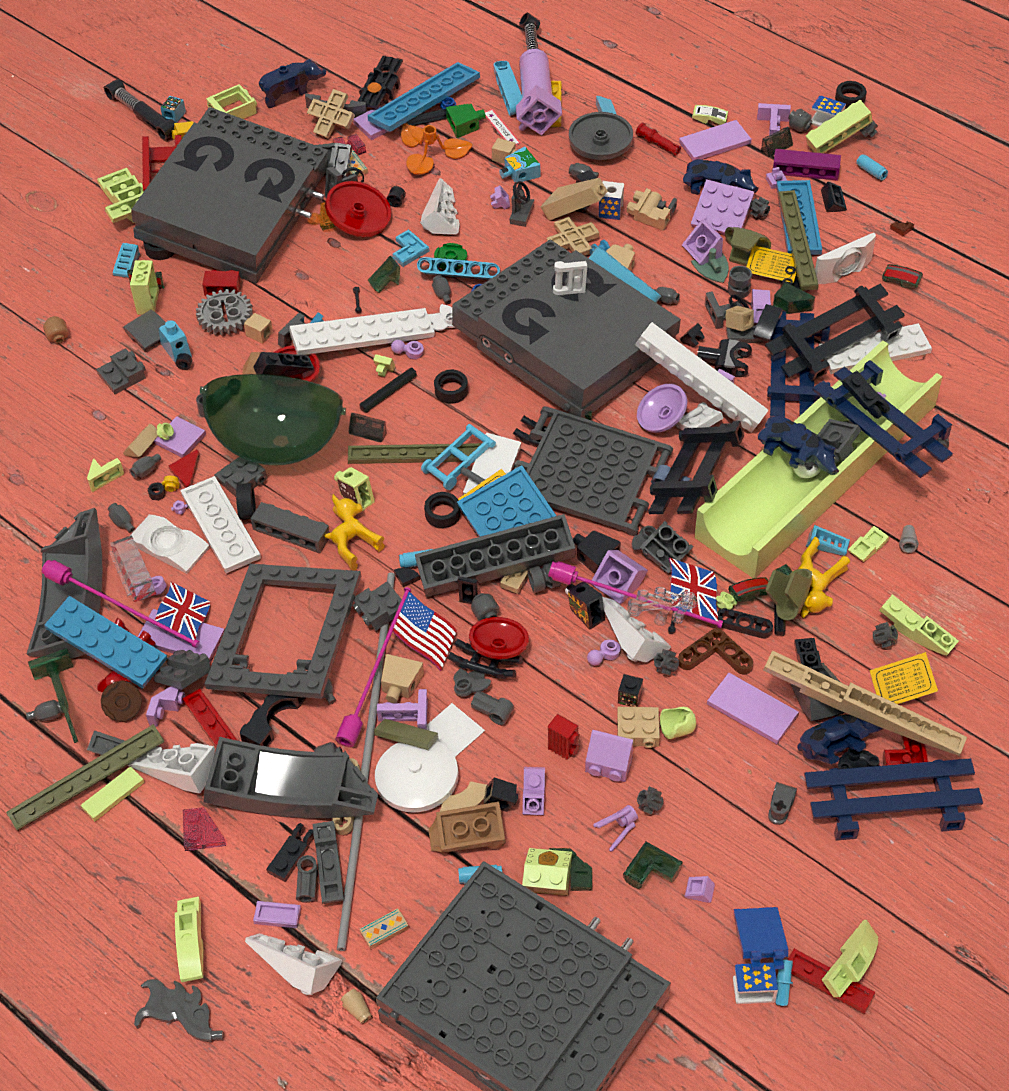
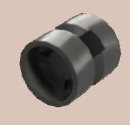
[728,266,752,298]
[528,563,561,593]

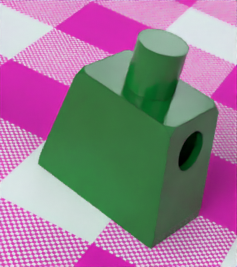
[446,104,486,138]

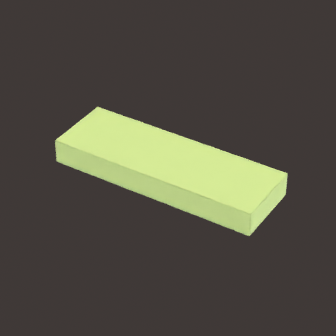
[81,766,145,822]

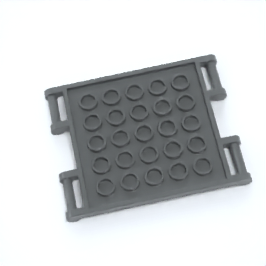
[514,406,673,536]

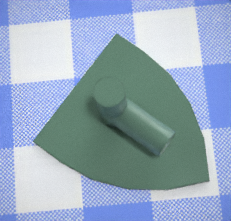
[691,248,729,283]

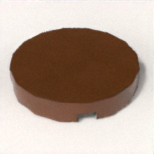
[101,680,142,721]

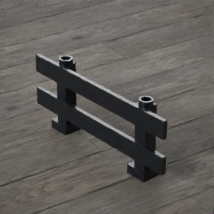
[765,283,905,381]
[648,421,744,514]

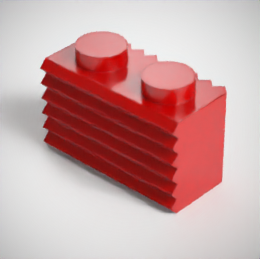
[202,270,241,296]
[548,714,580,760]

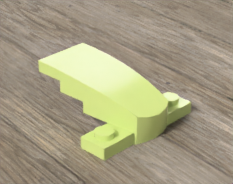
[97,168,144,223]

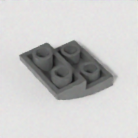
[123,310,166,351]

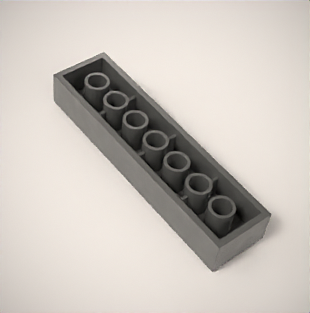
[415,514,576,598]

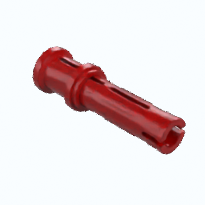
[635,122,681,156]

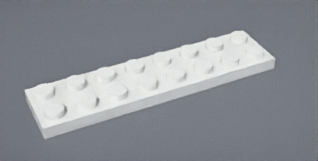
[289,308,435,355]

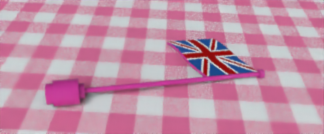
[548,558,723,628]
[42,560,210,648]

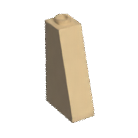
[541,178,608,220]

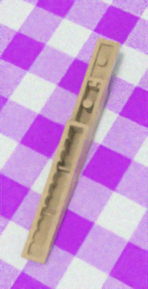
[763,650,967,756]

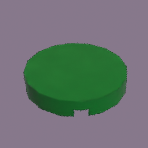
[434,243,467,270]

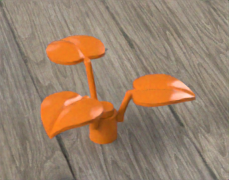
[401,123,473,175]

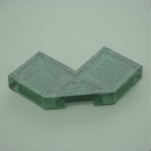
[549,848,592,891]

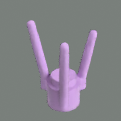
[593,805,638,852]

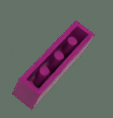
[773,149,841,181]

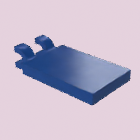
[734,907,788,971]

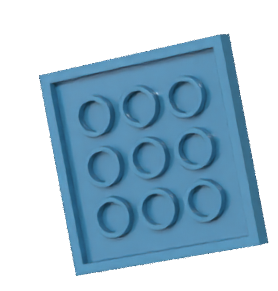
[457,465,556,537]

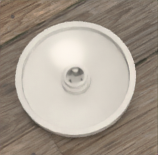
[375,741,459,812]

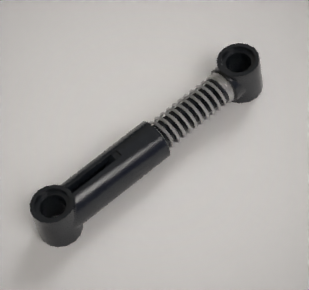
[104,79,175,141]

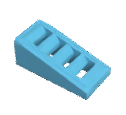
[112,243,140,278]
[806,525,850,556]

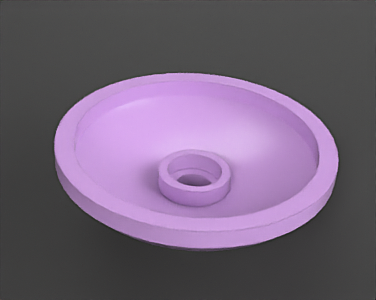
[637,384,687,433]

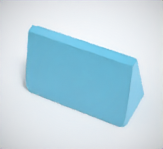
[596,96,616,114]

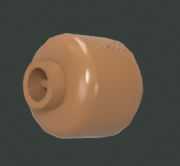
[43,316,69,343]

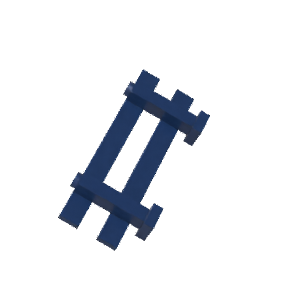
[767,311,830,417]
[812,360,953,478]
[804,758,983,841]

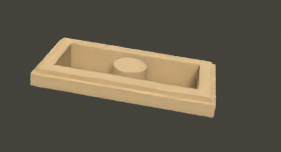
[123,424,158,457]

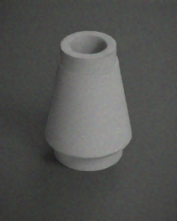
[899,525,919,553]

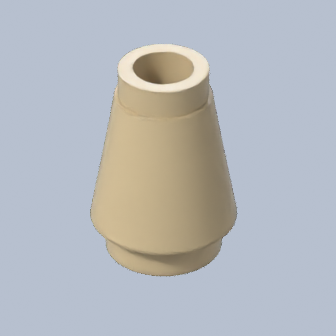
[341,989,372,1024]

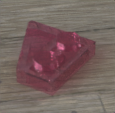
[183,807,226,851]

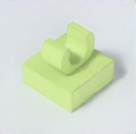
[373,354,395,377]

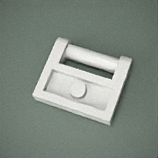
[553,261,587,295]
[676,402,723,430]

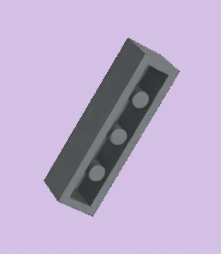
[251,502,330,553]

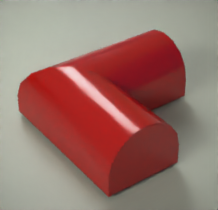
[883,735,928,766]

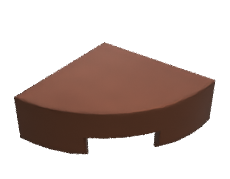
[890,221,914,236]

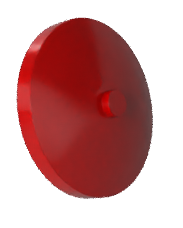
[325,181,391,237]

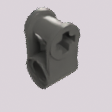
[768,782,797,825]

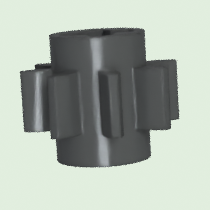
[860,120,878,137]
[750,197,770,219]
[873,622,898,648]
[654,649,679,675]
[637,786,663,815]

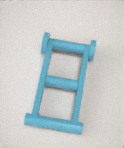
[421,424,496,490]

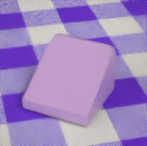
[685,876,715,903]

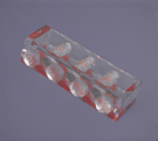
[109,535,156,602]

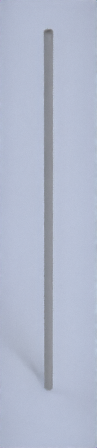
[337,573,395,951]

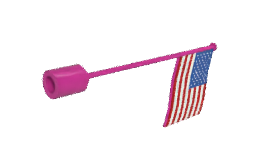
[335,587,457,747]

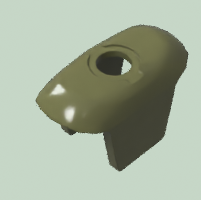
[725,227,771,266]
[766,569,812,620]

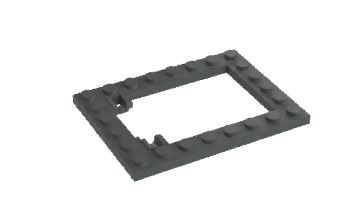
[205,564,362,699]

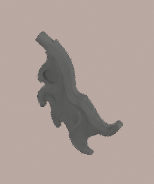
[134,979,224,1043]

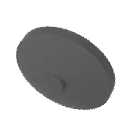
[569,112,633,160]

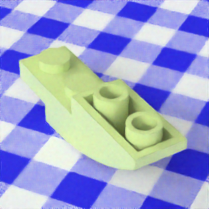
[879,594,959,656]
[175,897,203,982]
[822,920,878,997]

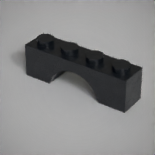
[240,694,307,747]

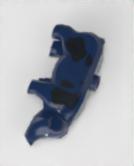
[258,59,326,108]
[683,159,759,195]
[758,415,839,475]
[797,714,884,764]

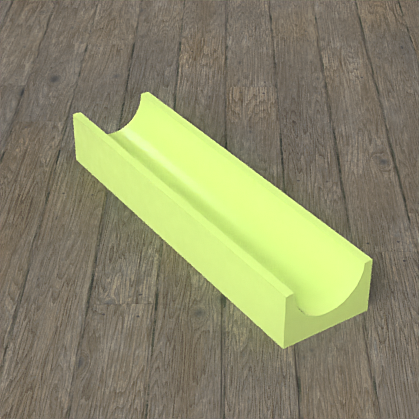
[695,340,943,579]

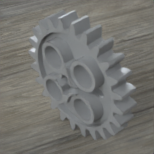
[196,289,253,335]

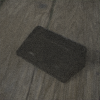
[761,127,793,157]
[349,413,387,442]

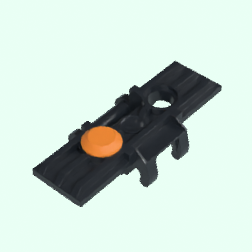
[358,55,403,108]

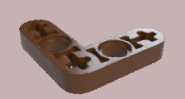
[678,629,753,675]

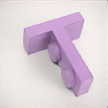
[757,103,791,142]
[377,689,428,730]

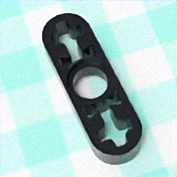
[717,608,773,639]

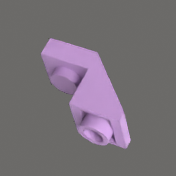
[751,289,771,323]
[146,686,185,727]
[523,767,545,815]

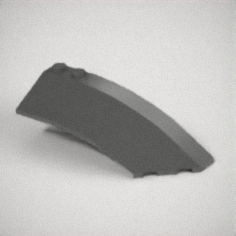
[26,508,103,658]
[203,737,378,818]

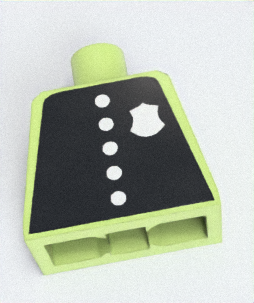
[334,467,375,511]

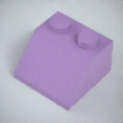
[592,550,648,604]
[585,730,633,782]

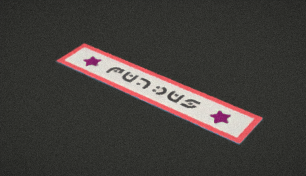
[485,109,521,145]

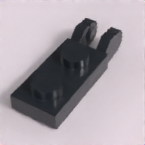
[842,370,890,419]
[266,823,314,882]

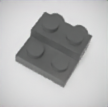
[96,348,146,394]
[818,419,861,464]
[214,454,267,497]
[352,581,402,631]
[153,650,210,689]

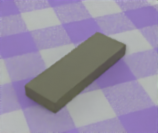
[374,719,438,750]

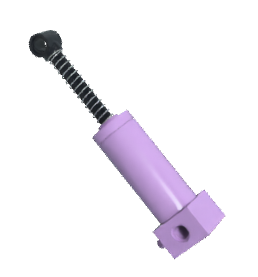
[516,12,562,135]

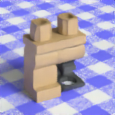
[627,188,677,231]

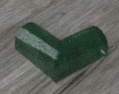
[623,841,683,889]

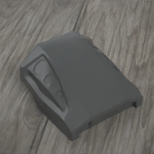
[640,521,694,574]

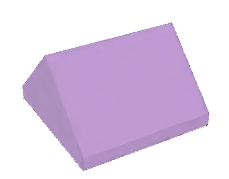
[682,219,723,265]

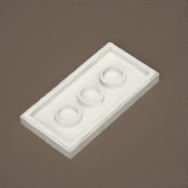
[463,433,521,495]

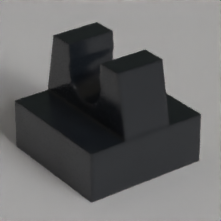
[680,323,705,348]

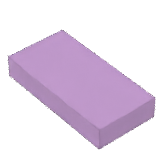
[253,901,301,928]

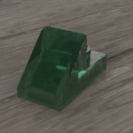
[368,255,400,293]

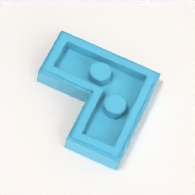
[392,229,430,267]

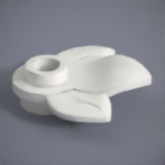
[428,304,454,331]

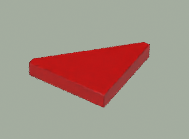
[169,449,199,488]

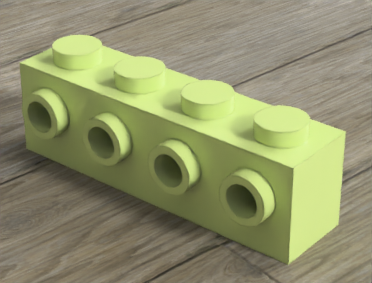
[806,100,873,153]

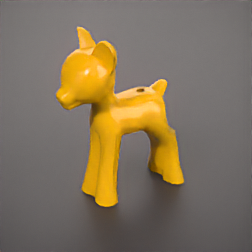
[325,494,385,571]
[790,537,850,618]

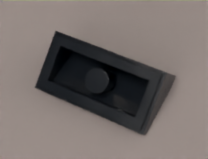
[821,182,847,212]

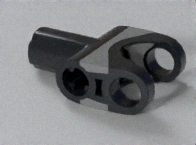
[697,339,752,377]

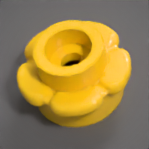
[161,476,180,492]

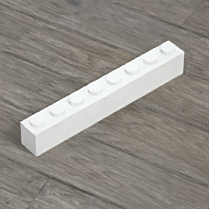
[635,322,768,432]

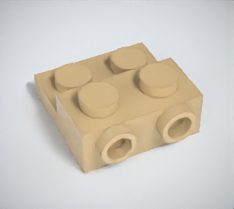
[617,707,659,748]

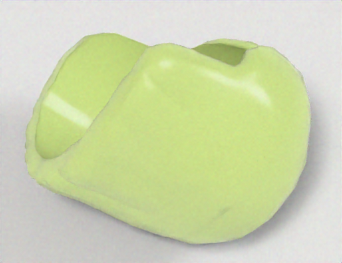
[660,707,697,739]

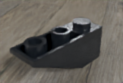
[253,352,314,381]

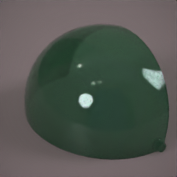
[200,374,346,465]

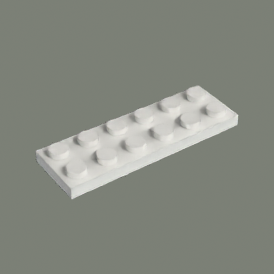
[819,323,932,374]
[180,476,261,573]

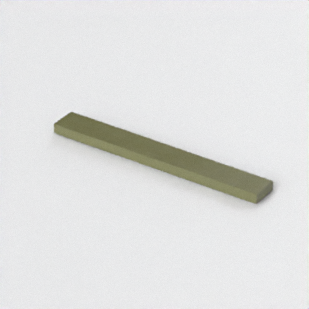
[778,190,819,291]
[348,443,482,464]
[6,724,165,831]

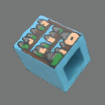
[160,96,186,123]

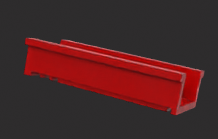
[142,135,182,191]

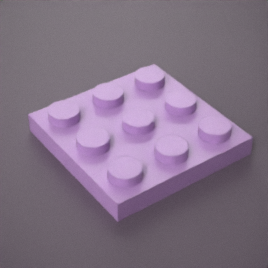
[691,180,755,235]

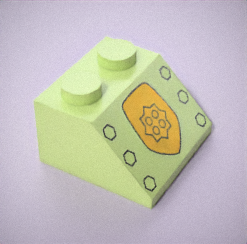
[522,848,572,896]

